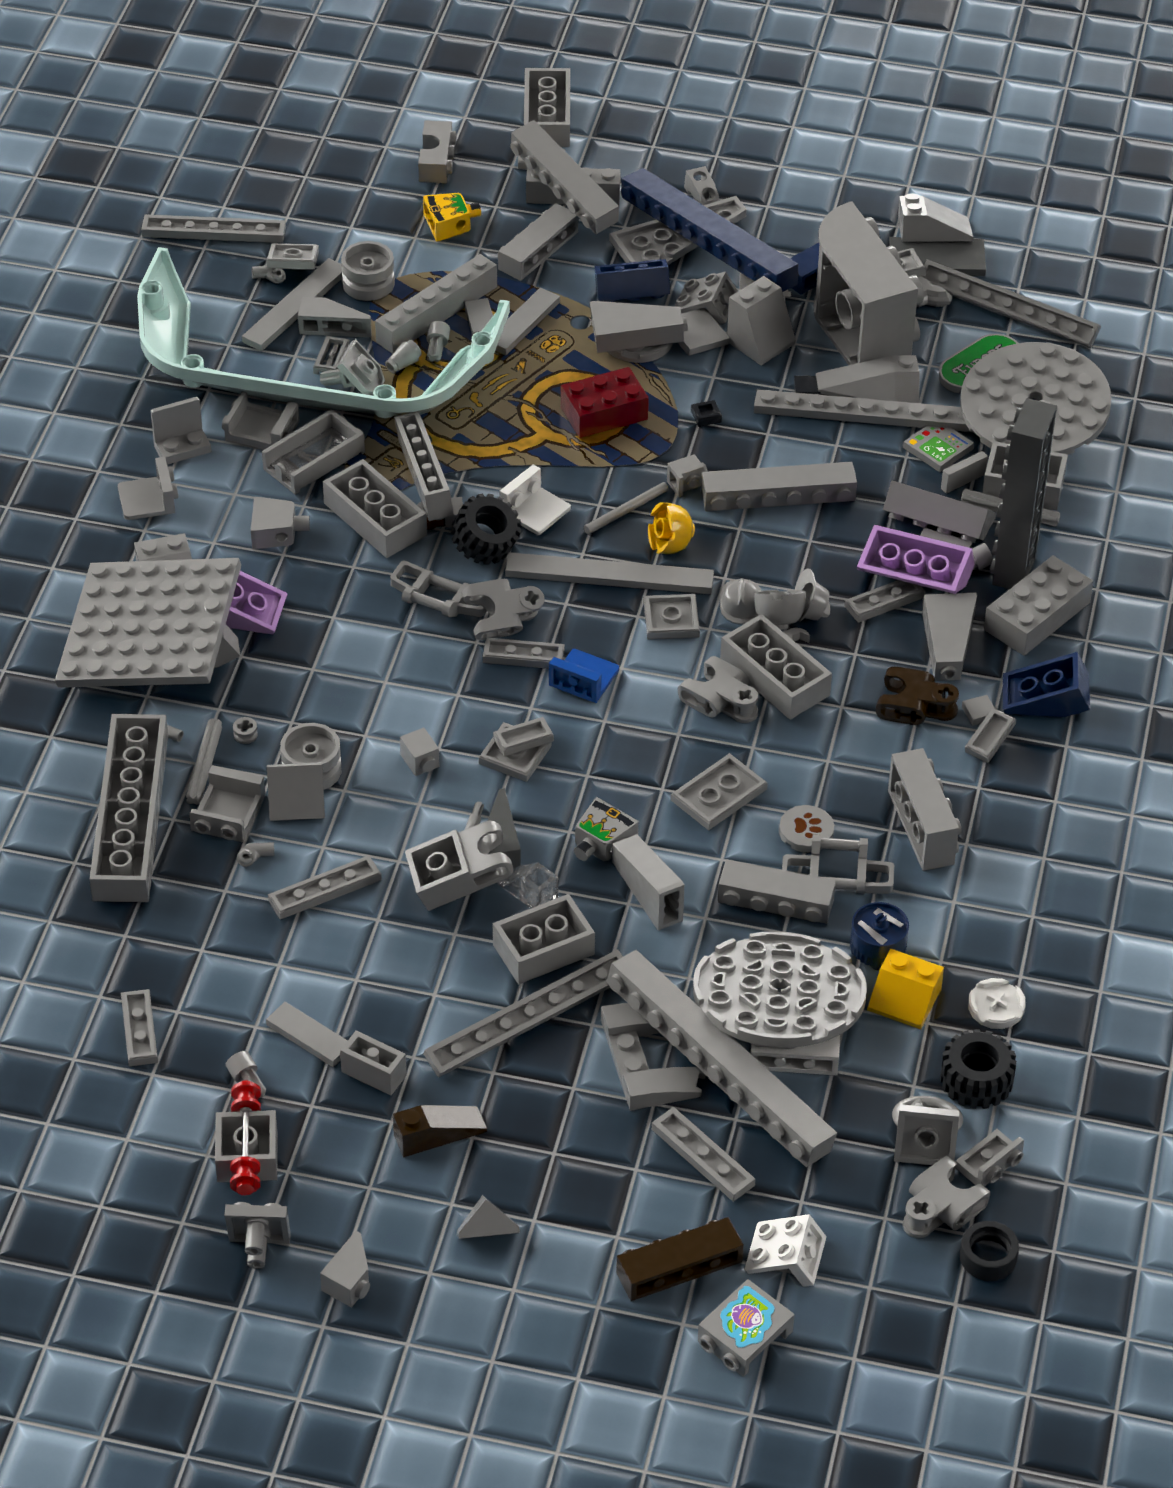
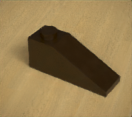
[393,1105,487,1158]

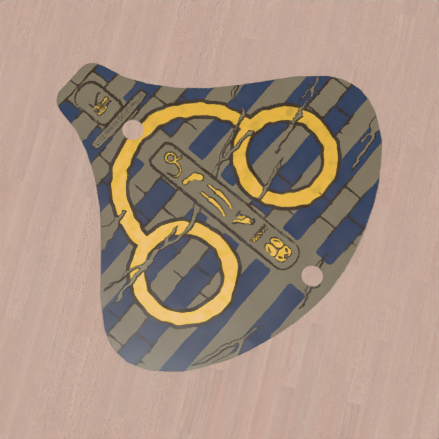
[345,271,678,491]

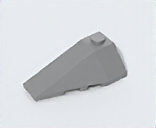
[815,355,920,403]

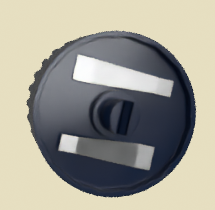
[850,902,909,970]

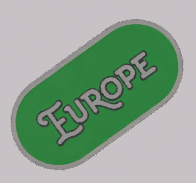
[939,334,1018,393]

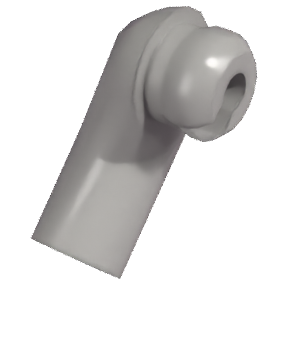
[237,842,274,867]

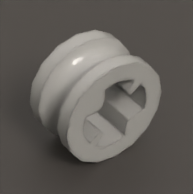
[233,717,258,744]

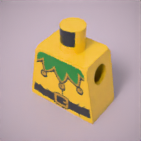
[423,193,481,242]

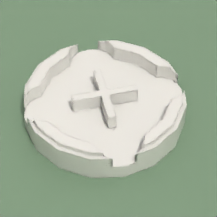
[968,978,1026,1029]

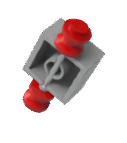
[215,1080,278,1195]

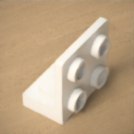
[500,464,571,535]
[745,1214,827,1287]

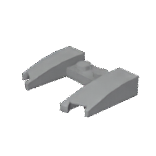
[601,1003,706,1111]

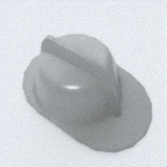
[795,568,830,622]
[720,578,761,624]

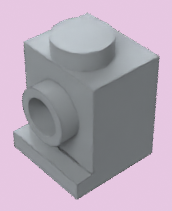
[667,454,708,497]

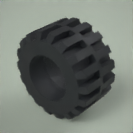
[451,493,521,565]
[940,1029,1017,1109]

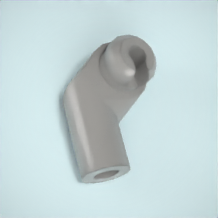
[252,266,286,284]

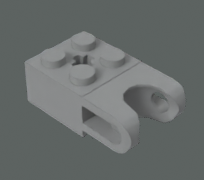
[405,821,513,911]

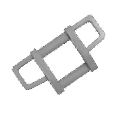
[390,560,487,617]
[782,834,894,894]

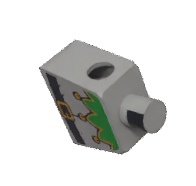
[574,797,639,861]

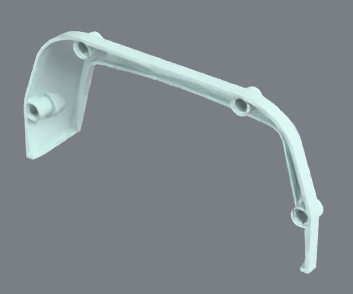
[137,247,510,418]

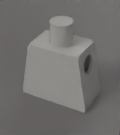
[251,497,310,549]

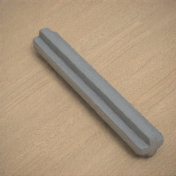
[961,489,1060,526]
[186,719,222,805]

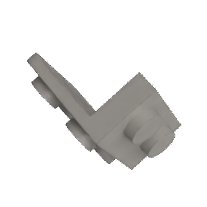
[118,457,178,520]

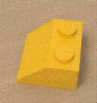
[867,948,944,1029]

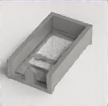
[262,409,365,495]

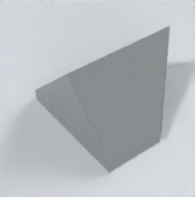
[457,1195,520,1239]

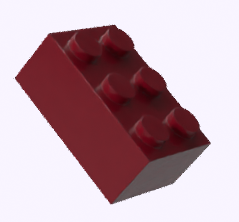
[560,367,649,438]

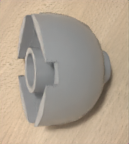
[754,590,806,630]

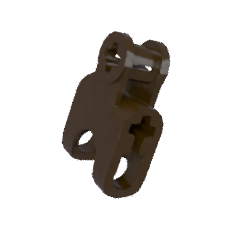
[875,667,959,725]

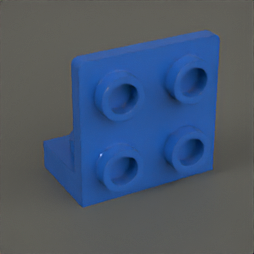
[549,649,619,703]

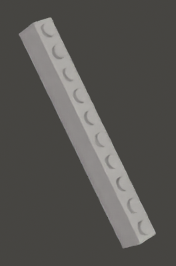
[606,950,837,1167]

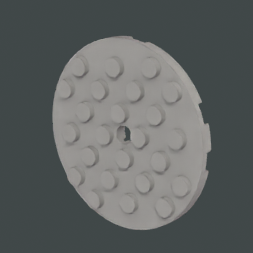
[960,342,1111,455]
[693,932,867,1049]

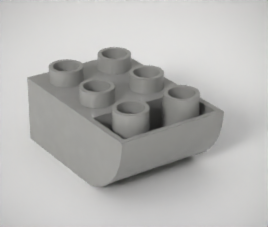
[813,201,924,365]

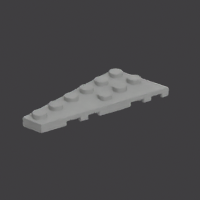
[609,196,747,265]

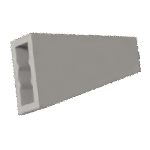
[590,301,688,353]
[922,593,977,681]
[612,834,685,931]

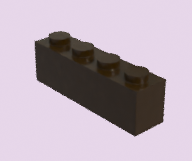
[616,1217,744,1301]

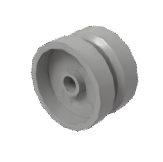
[341,241,395,301]
[280,723,342,790]

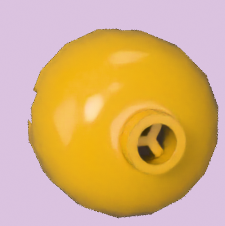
[648,502,695,554]

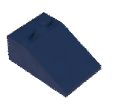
[1003,652,1090,717]

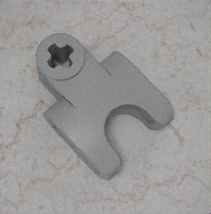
[462,579,545,640]
[678,656,758,723]
[903,1156,991,1238]

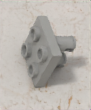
[225,1202,291,1268]

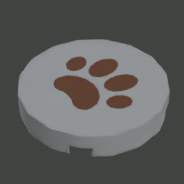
[779,805,835,853]

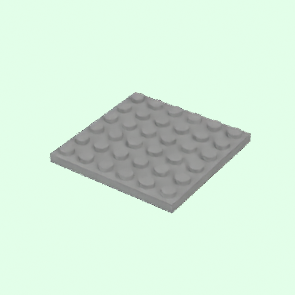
[55,558,241,687]

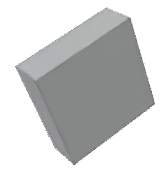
[962,695,995,726]

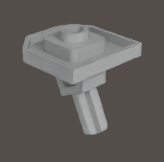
[320,339,385,396]

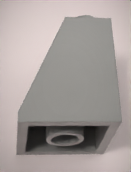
[727,276,796,365]

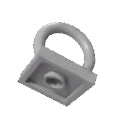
[892,1096,963,1165]

